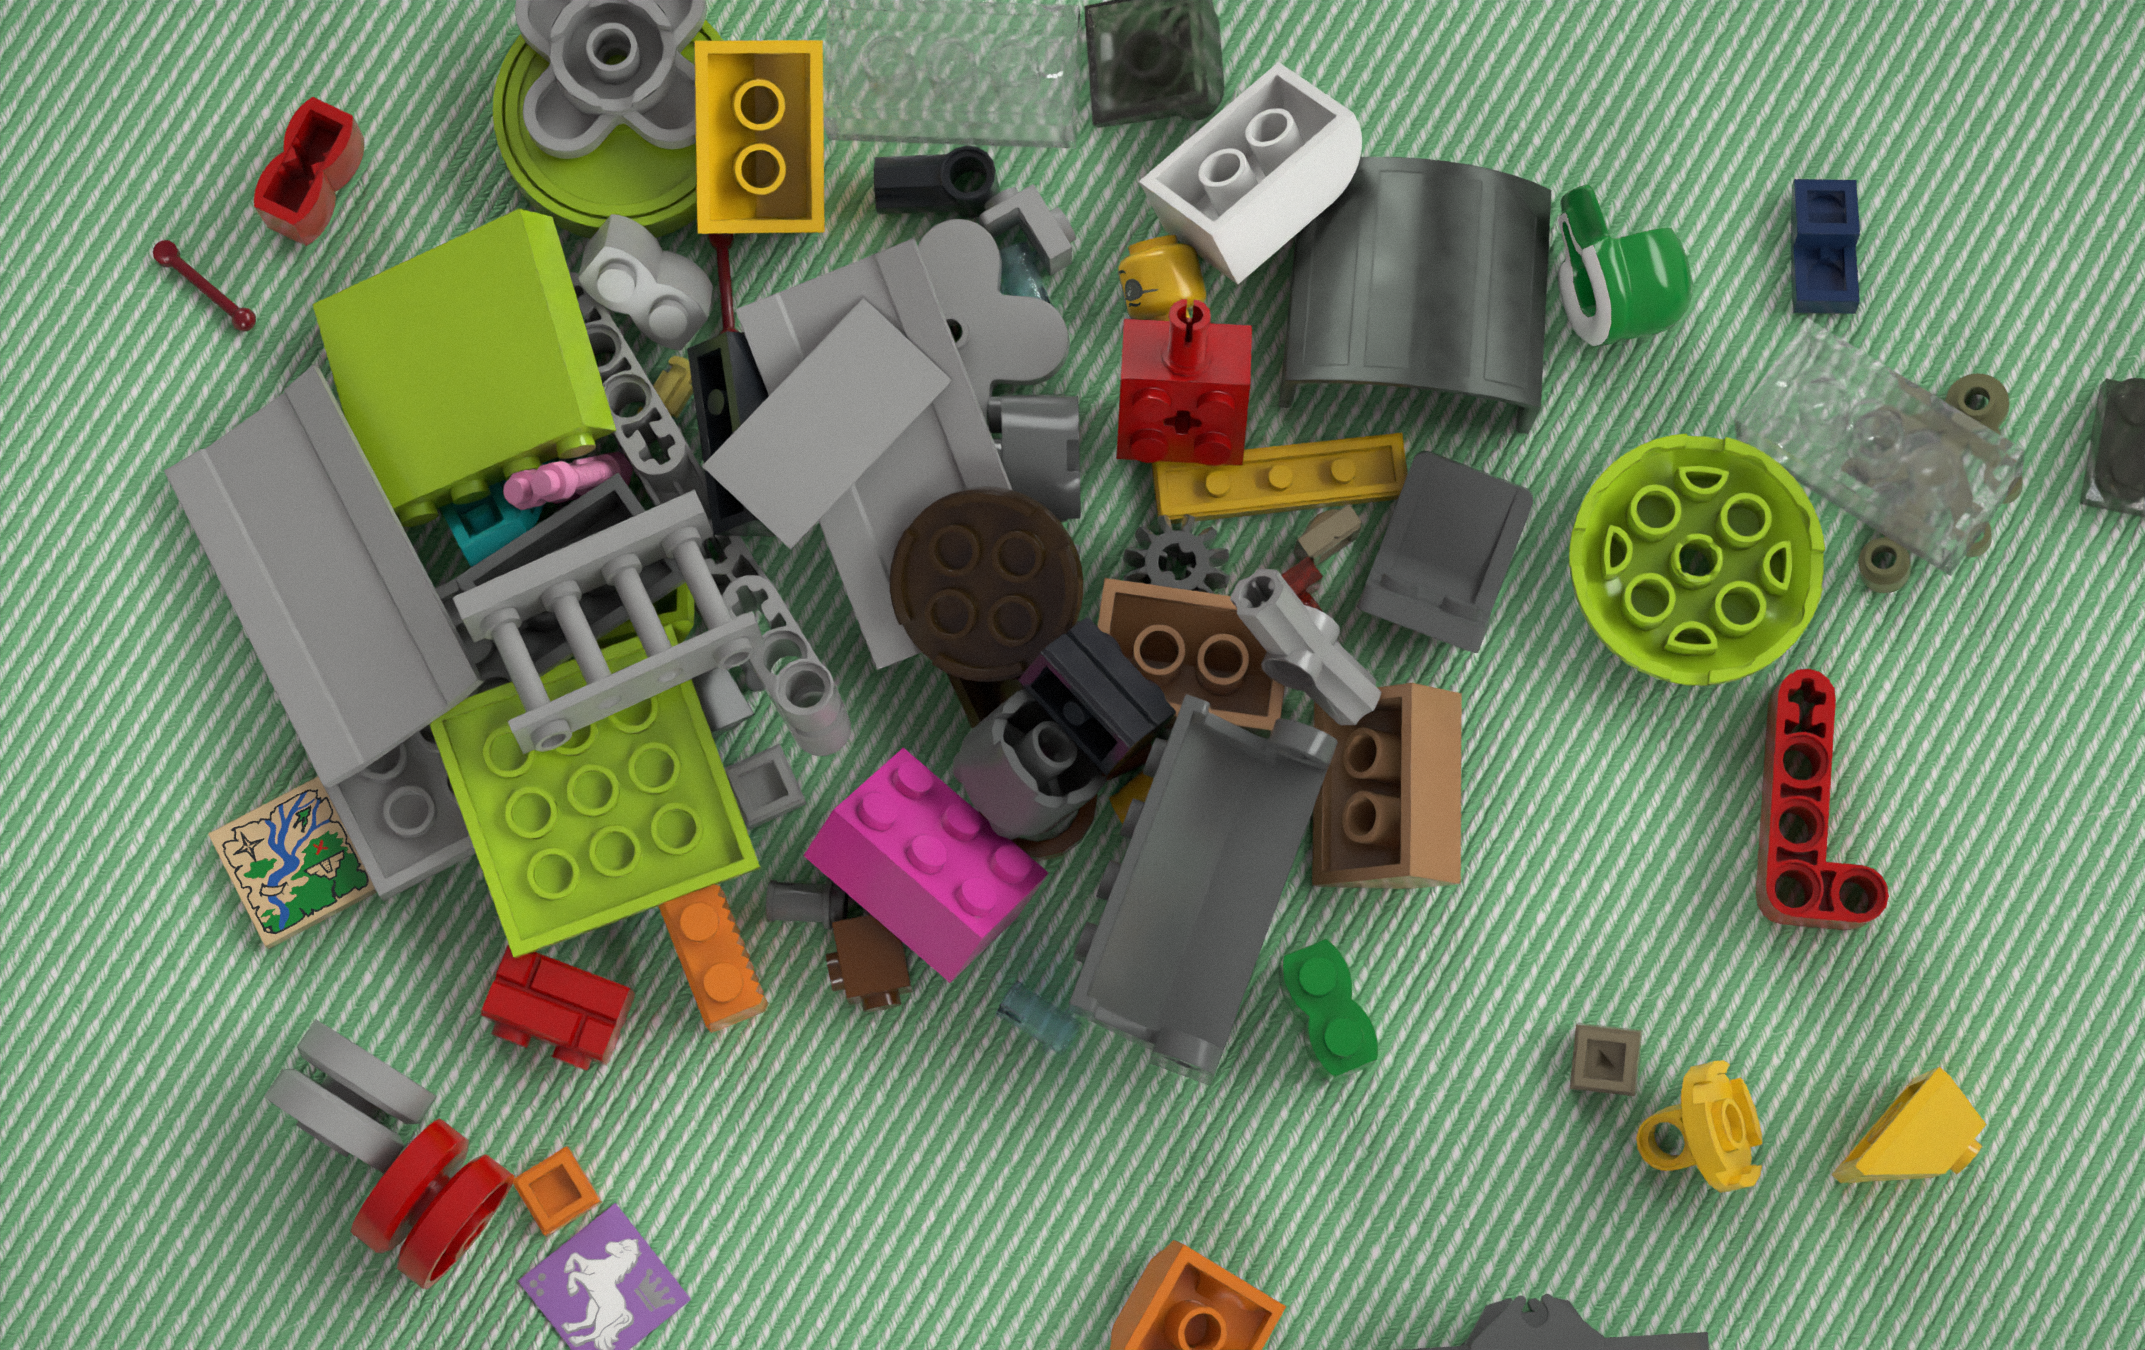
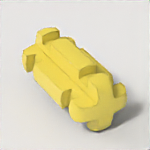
[638,356,693,418]

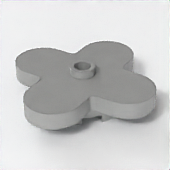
[515,0,707,159]
[918,219,1070,426]

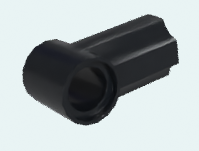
[874,145,1000,218]

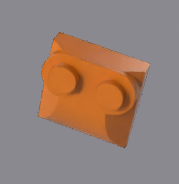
[1109,1240,1286,1350]

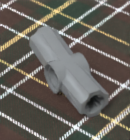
[1230,568,1382,725]

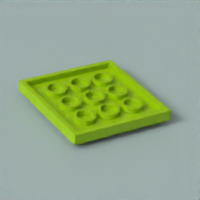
[429,624,761,958]

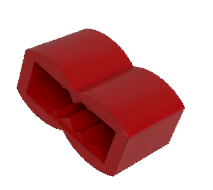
[254,97,365,246]

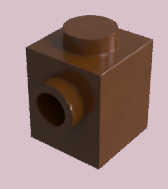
[825,914,913,1012]

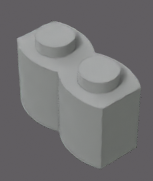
[578,214,713,350]

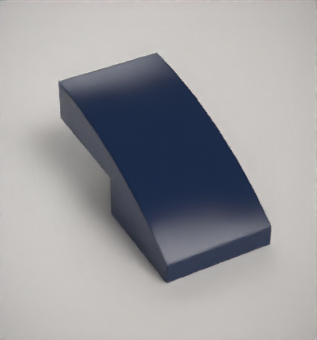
[1791,179,1860,314]

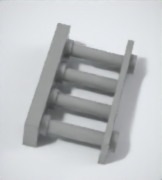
[452,489,765,754]

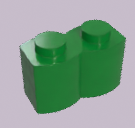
[1279,939,1378,1083]

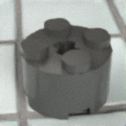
[989,394,1081,522]
[953,689,1107,840]

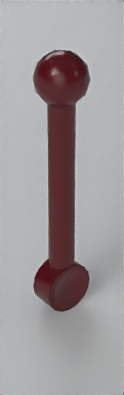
[708,233,739,335]
[153,240,256,332]

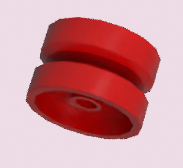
[350,1118,515,1290]

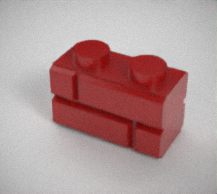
[481,945,636,1071]

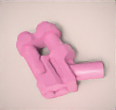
[503,451,633,510]

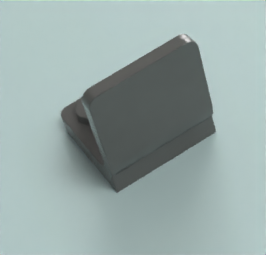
[1357,451,1533,653]

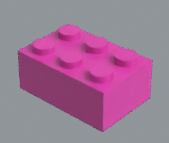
[803,747,1049,983]

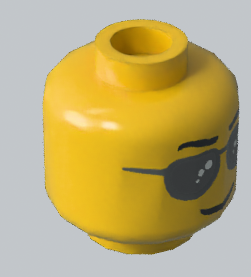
[1118,235,1206,321]

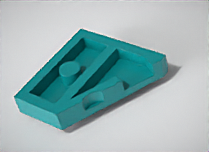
[440,459,554,567]

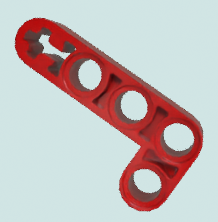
[1756,669,1889,930]

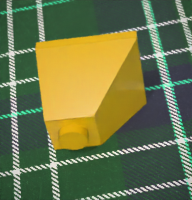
[1831,1067,1987,1183]

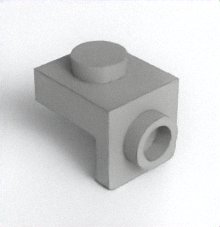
[979,184,1076,276]

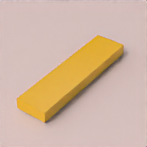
[1151,432,1408,524]

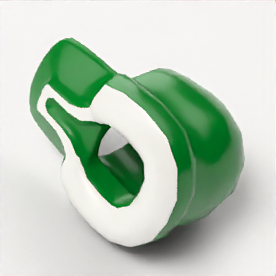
[1558,184,1693,346]

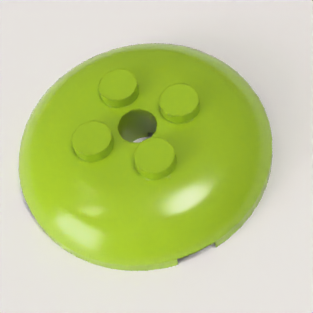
[1569,433,1825,686]

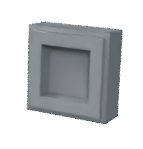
[724,743,807,830]

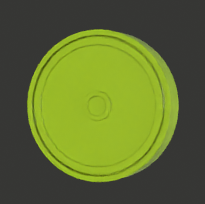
[493,20,724,239]

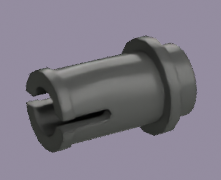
[766,878,848,929]

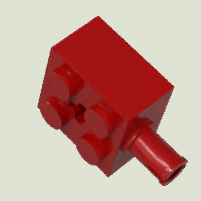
[1116,299,1252,466]

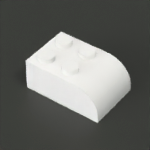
[1139,62,1362,285]

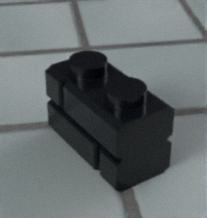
[1019,616,1176,776]

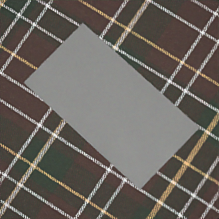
[702,298,953,549]

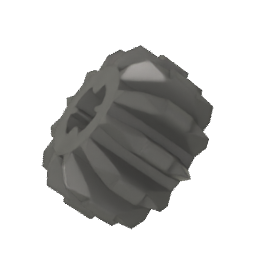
[1123,515,1230,594]

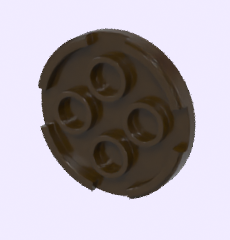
[890,486,1083,682]

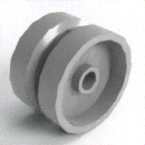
[264,1019,437,1174]

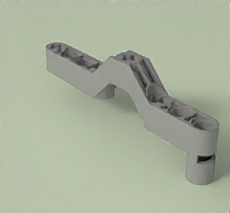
[569,272,851,756]

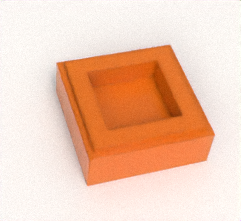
[513,1146,603,1237]

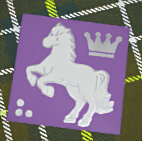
[518,1203,691,1350]

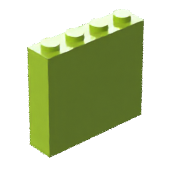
[312,208,617,527]

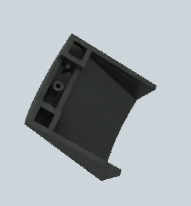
[1279,157,1552,434]

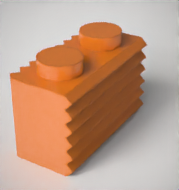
[658,884,769,1033]

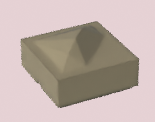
[1294,504,1362,570]
[1570,1023,1643,1096]

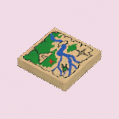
[208,777,377,949]

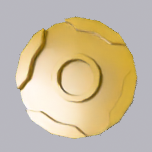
[1636,1060,1763,1193]

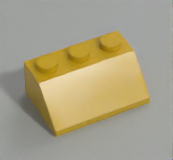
[694,40,825,234]

